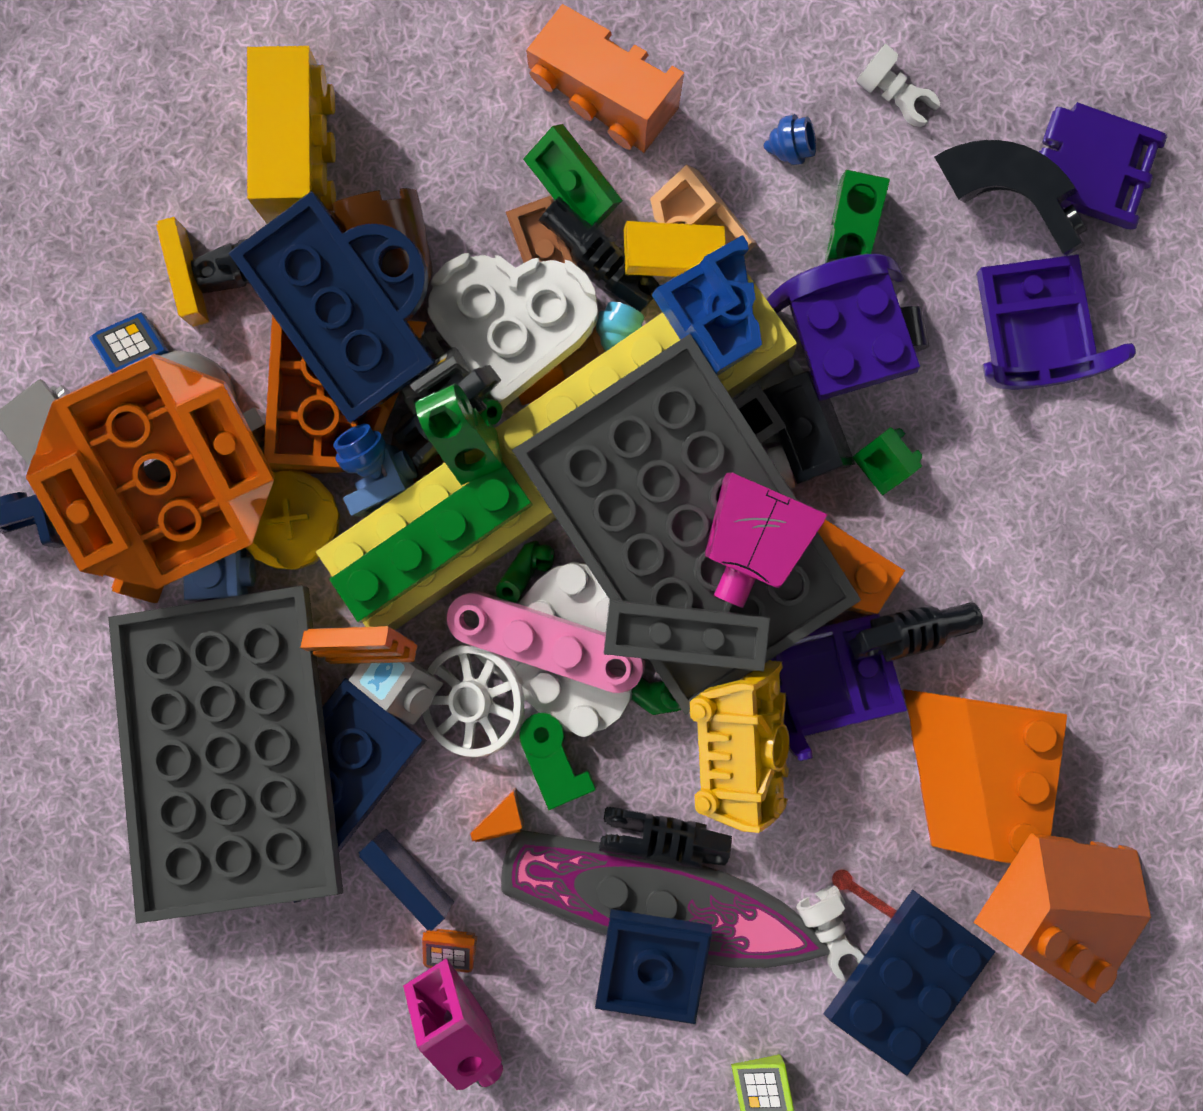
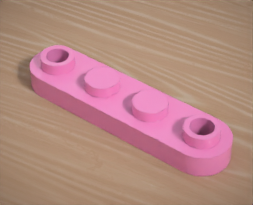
[447,591,645,693]

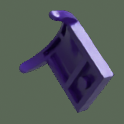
[767,254,920,401]
[976,254,1136,390]
[771,613,907,761]

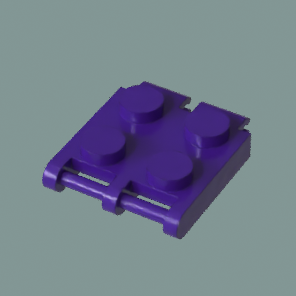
[1039,102,1167,230]

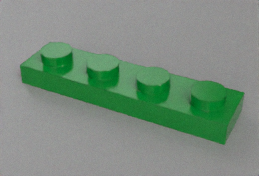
[329,461,533,623]

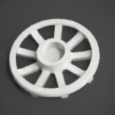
[422,644,525,758]

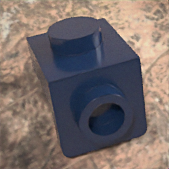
[0,492,65,548]

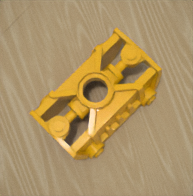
[689,660,789,833]

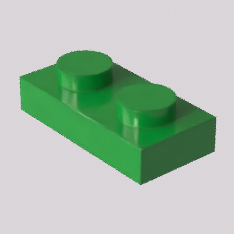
[523,124,623,226]

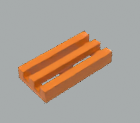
[300,626,417,664]

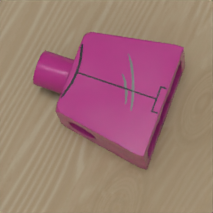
[705,473,827,608]
[403,958,503,1090]

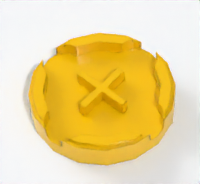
[246,470,340,570]

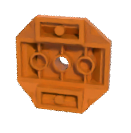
[26,354,275,589]

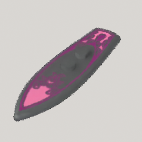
[501,830,830,968]

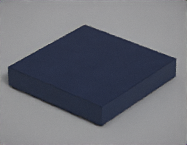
[359,829,454,931]
[595,909,712,1024]

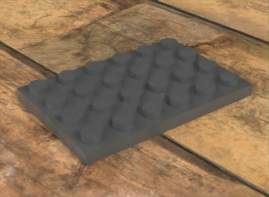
[512,334,861,715]
[108,585,343,924]

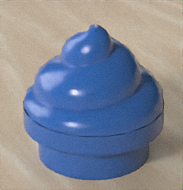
[763,114,816,165]
[333,424,386,478]

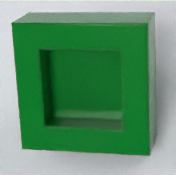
[852,427,922,496]

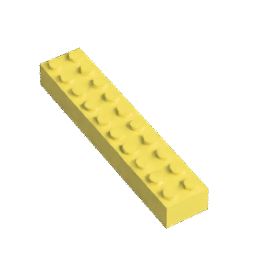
[316,273,797,630]

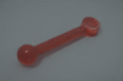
[832,869,897,918]

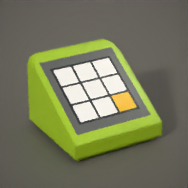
[731,1054,794,1111]

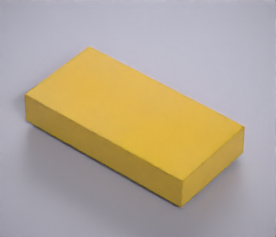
[156,217,209,327]
[623,221,726,277]

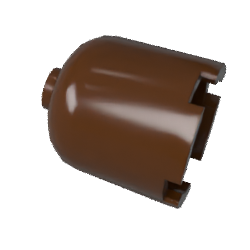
[327,188,433,286]

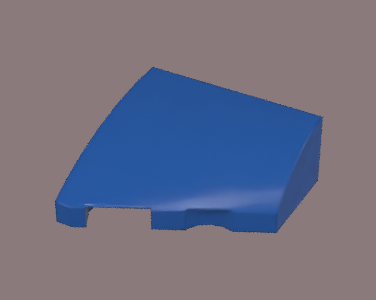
[652,235,762,376]

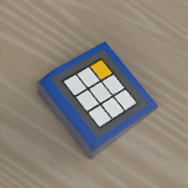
[89,312,169,373]

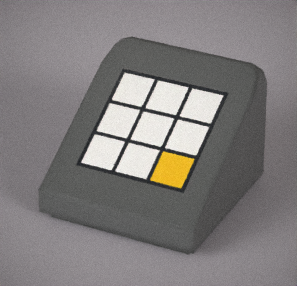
[410,347,471,398]

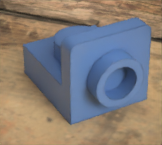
[343,444,418,517]
[184,548,256,600]

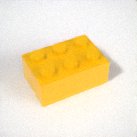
[247,46,336,224]

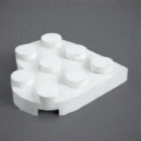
[428,253,599,408]
[474,562,632,737]

